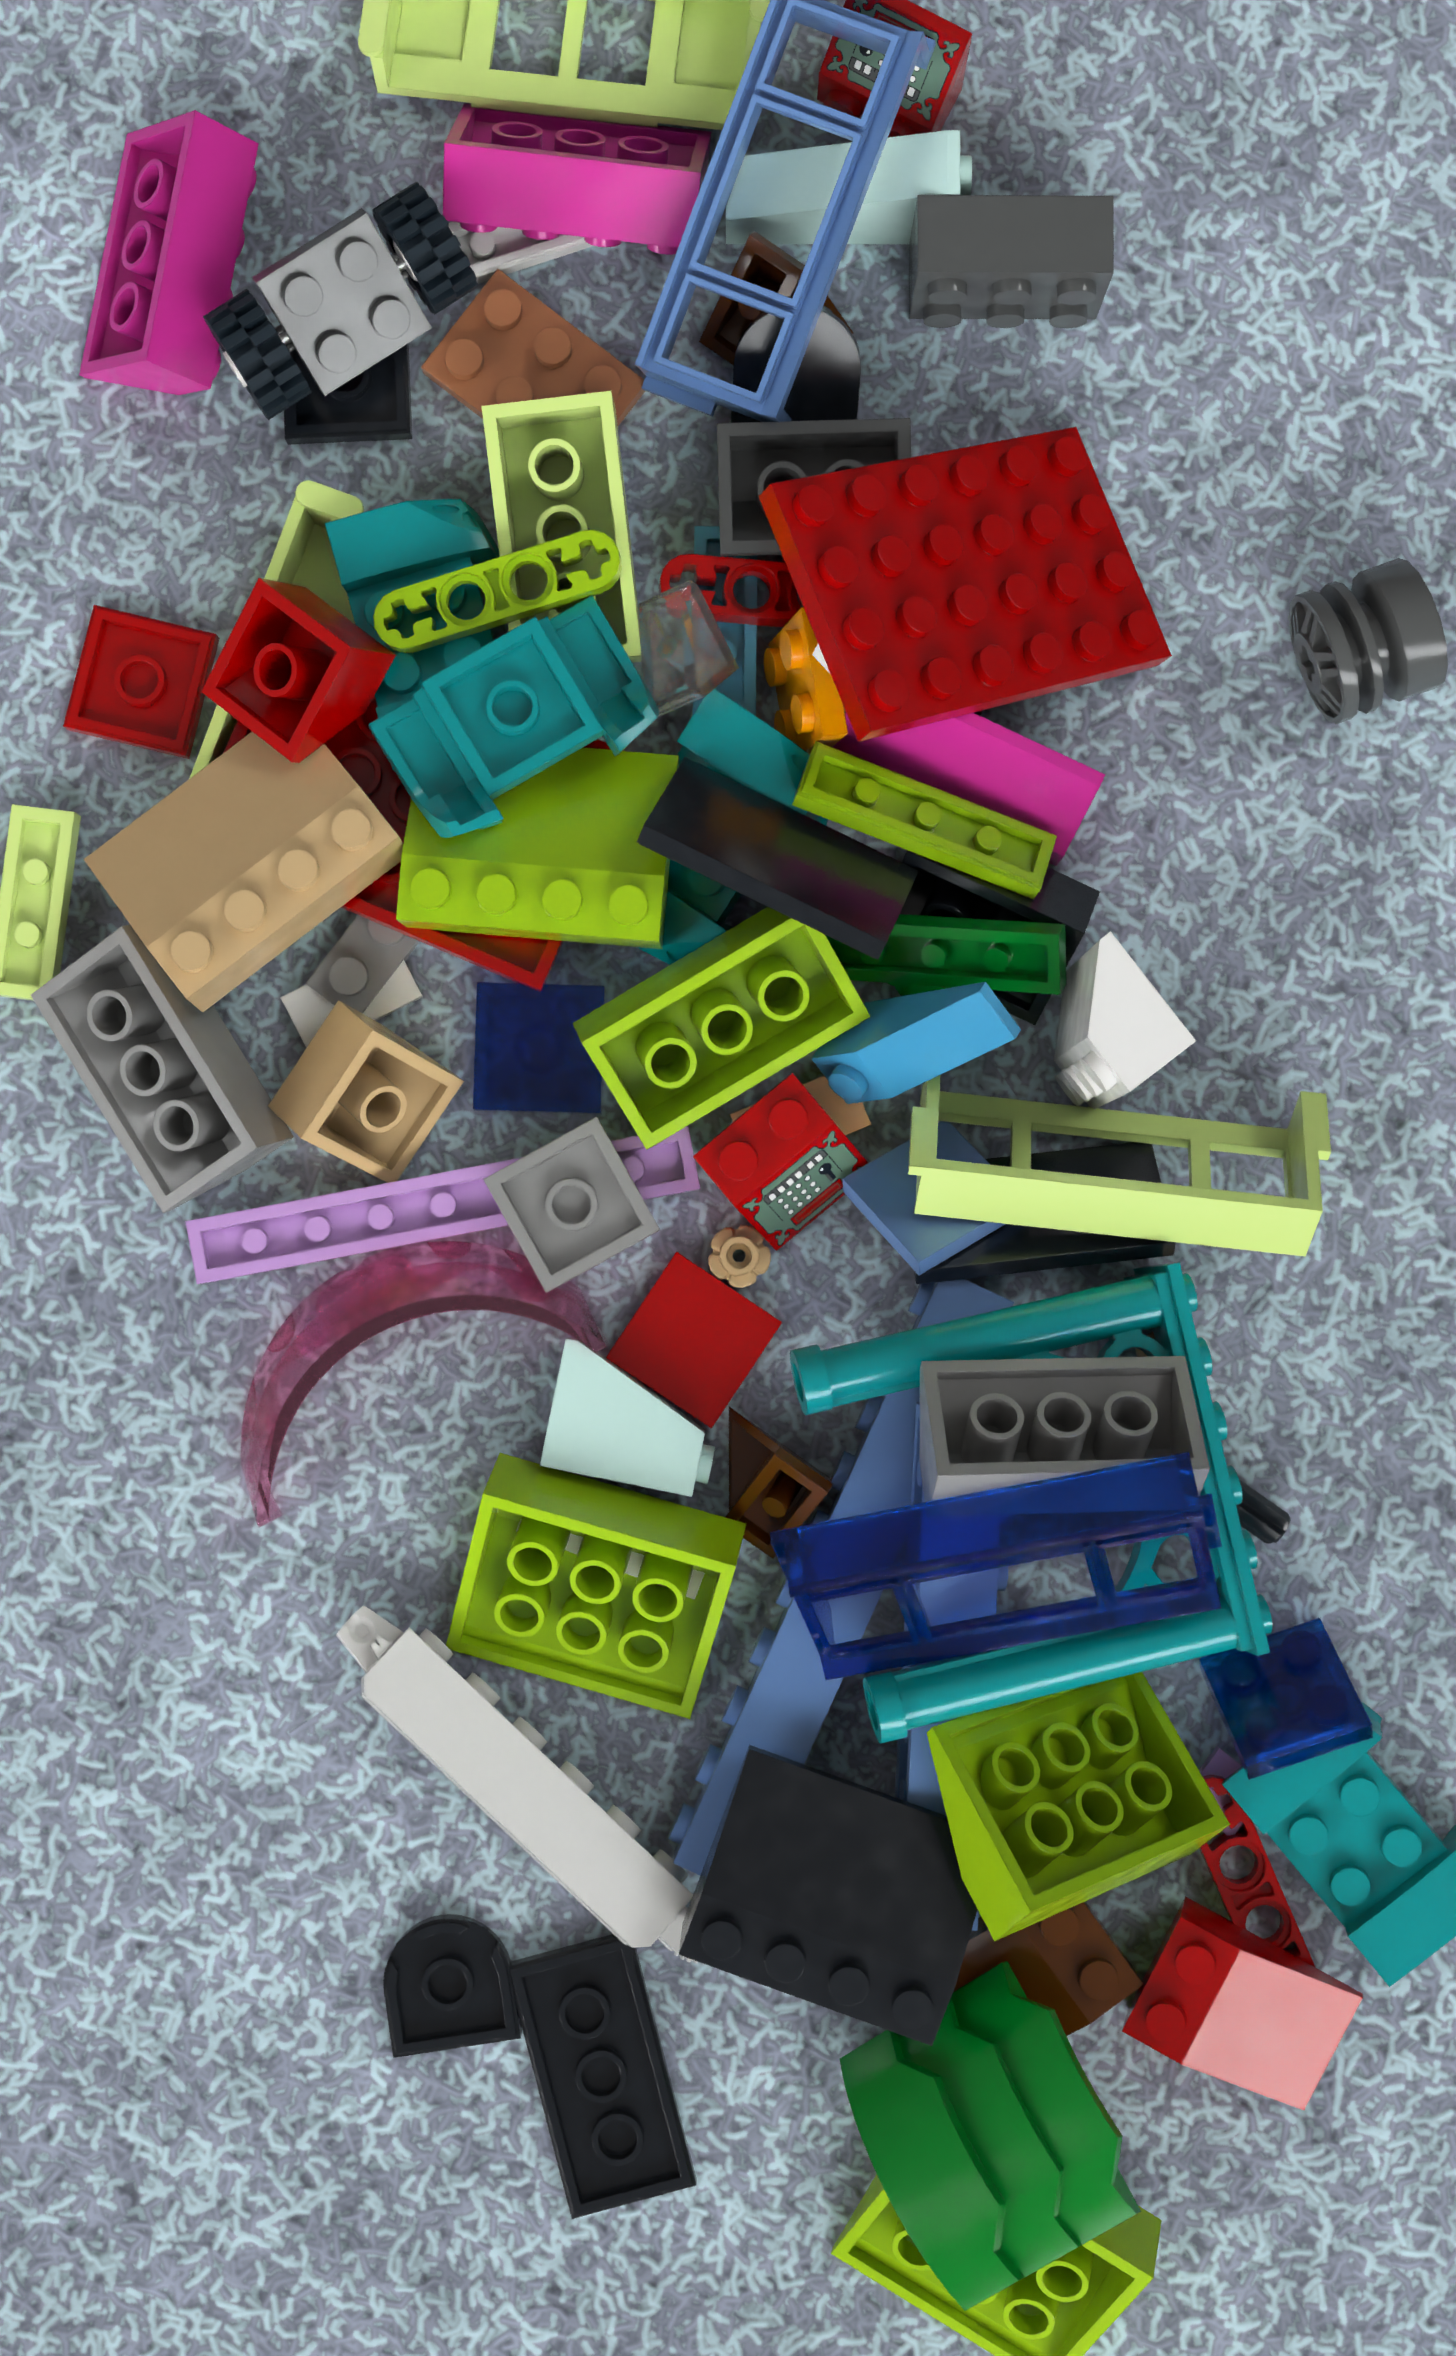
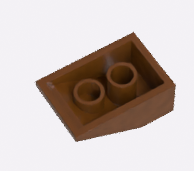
[953,1901,1143,2036]

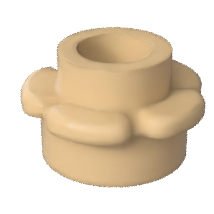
[708,1225,771,1288]

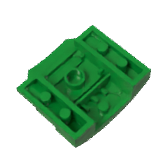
[840,1961,1141,2311]

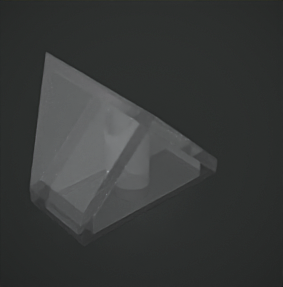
[639,580,739,717]

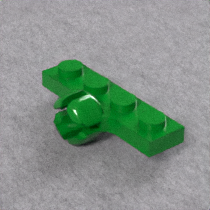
[825,914,1067,996]

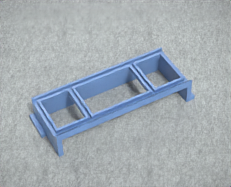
[635,0,936,422]

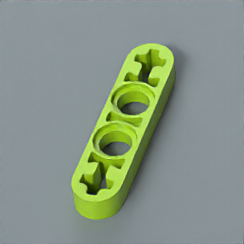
[373,530,622,653]

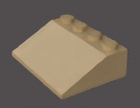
[84,732,403,1012]

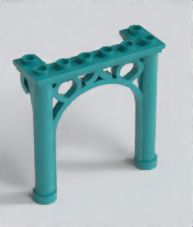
[790,1262,1273,1744]

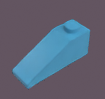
[811,982,1021,1104]

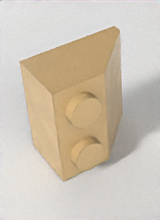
[268,1000,464,1183]

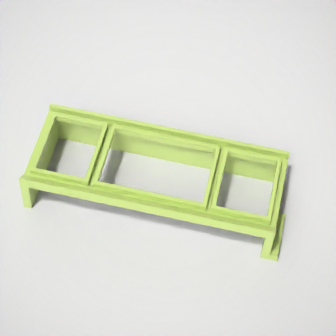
[908,1075,1331,1257]

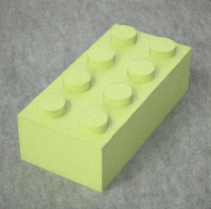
[481,391,644,663]

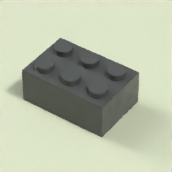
[909,195,1114,328]

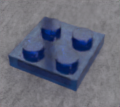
[473,982,606,1115]
[1199,1618,1373,1780]

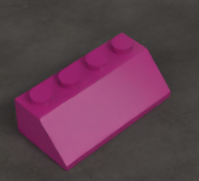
[443,103,711,255]
[79,110,259,395]
[833,713,1105,866]

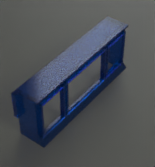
[770,1452,1222,1681]

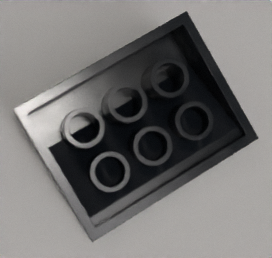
[679,1745,978,2046]

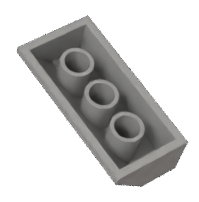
[31,925,294,1213]
[919,1356,1210,1520]

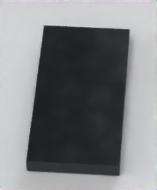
[637,757,919,959]
[914,1142,1176,1284]
[510,1934,697,2219]

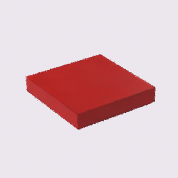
[63,605,220,759]
[606,1252,782,1429]

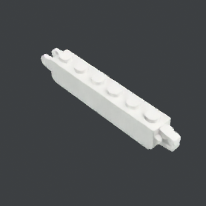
[336,1605,698,1964]

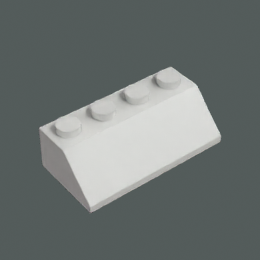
[1054,931,1196,1109]

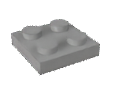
[483,1116,660,1293]

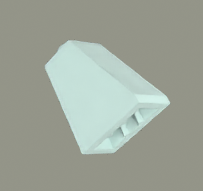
[540,1337,715,1497]

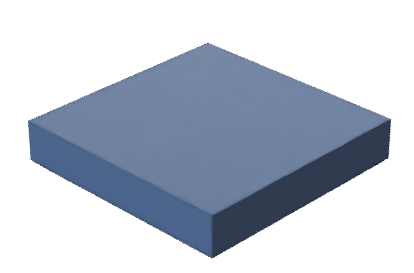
[842,1121,1005,1276]

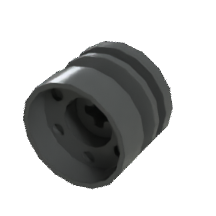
[1288,558,1448,724]

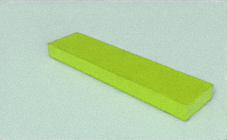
[792,741,1057,900]

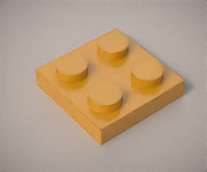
[764,607,848,754]

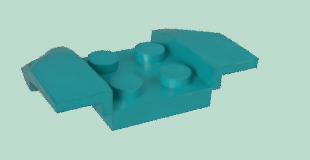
[325,499,500,771]
[369,595,659,838]
[637,686,828,965]
[1222,1690,1456,1987]

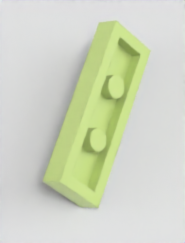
[0,804,81,1001]

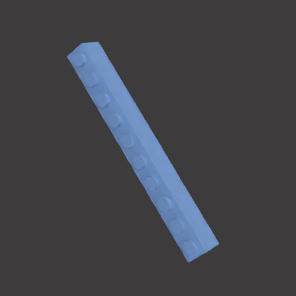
[668,1279,1014,1875]

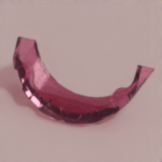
[241,1241,609,1527]

